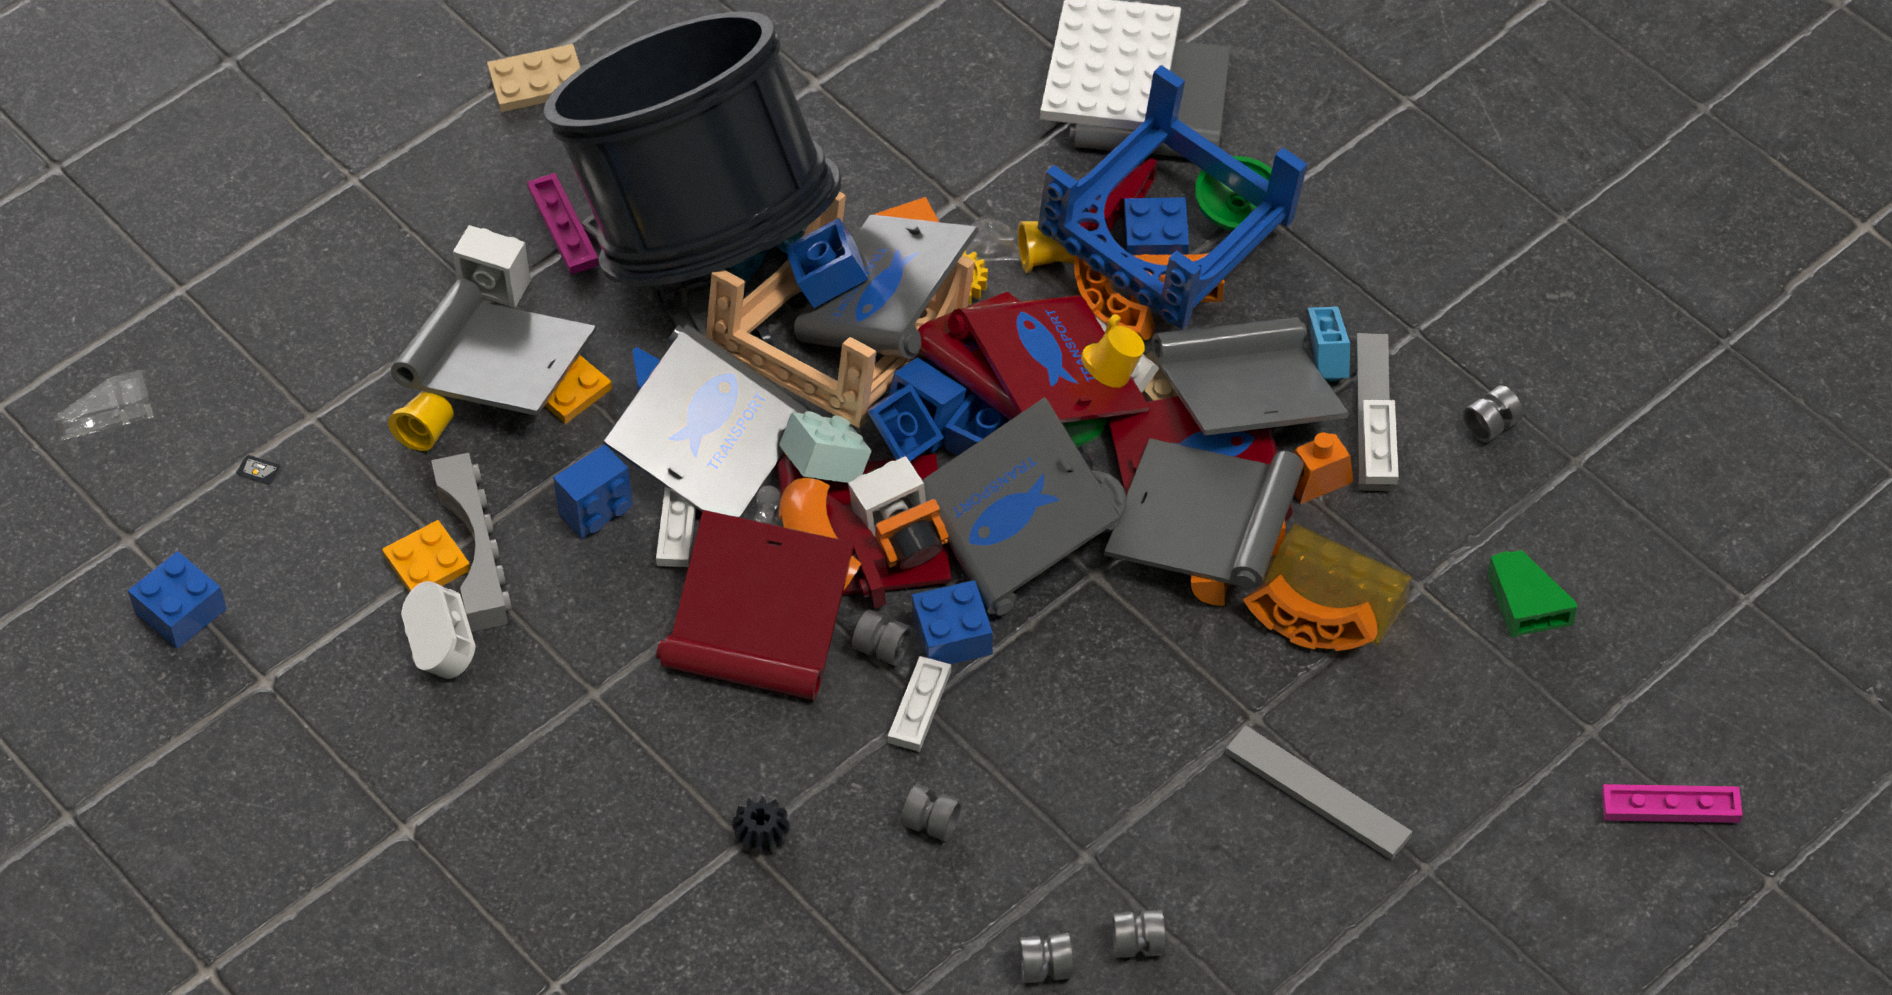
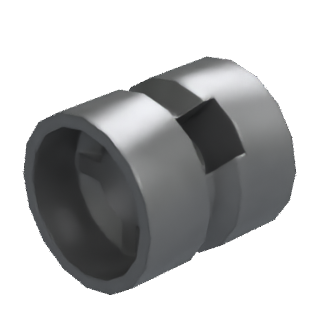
[1463,386,1524,443]
[852,609,912,666]
[901,784,962,841]
[1112,910,1165,958]
[1019,933,1073,983]

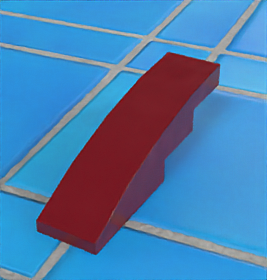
[1079,158,1157,232]

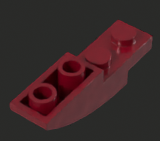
[826,495,888,608]

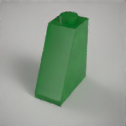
[1487,550,1578,637]

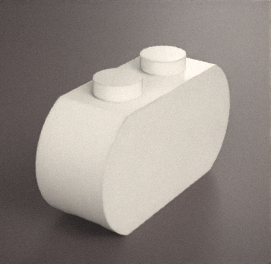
[401,581,475,679]

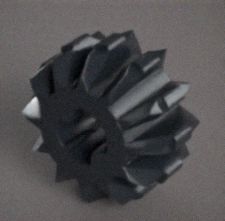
[732,795,790,856]

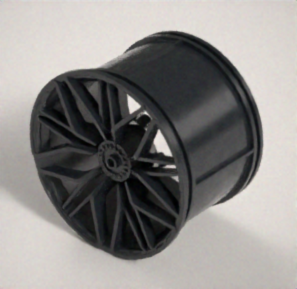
[544,12,842,286]

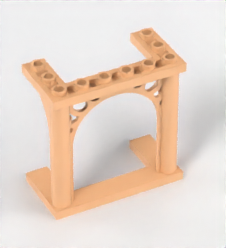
[706,192,975,428]

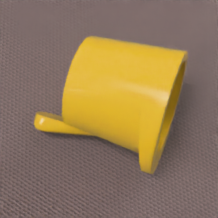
[1018,221,1075,273]
[1081,314,1145,387]
[388,391,454,451]

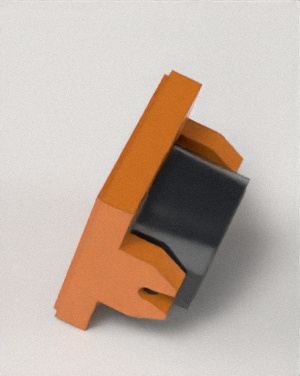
[875,499,949,570]

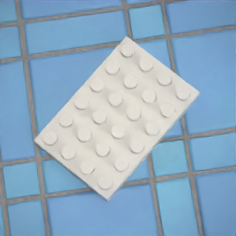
[1040,0,1181,130]

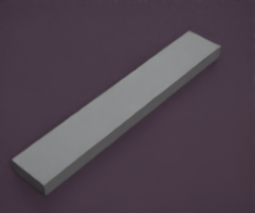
[1356,333,1391,491]
[1225,725,1412,860]

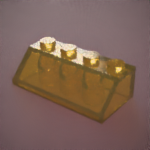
[1265,523,1412,645]

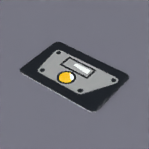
[236,455,280,484]

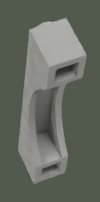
[431,452,512,632]

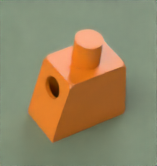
[1294,432,1354,504]

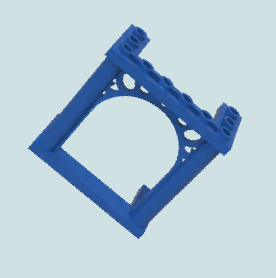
[1037,65,1307,330]

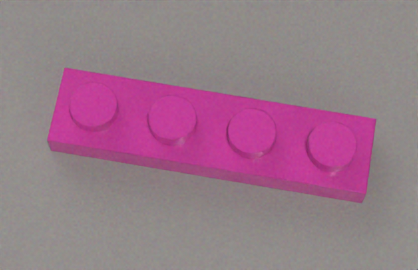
[527,173,599,275]
[1602,784,1743,823]

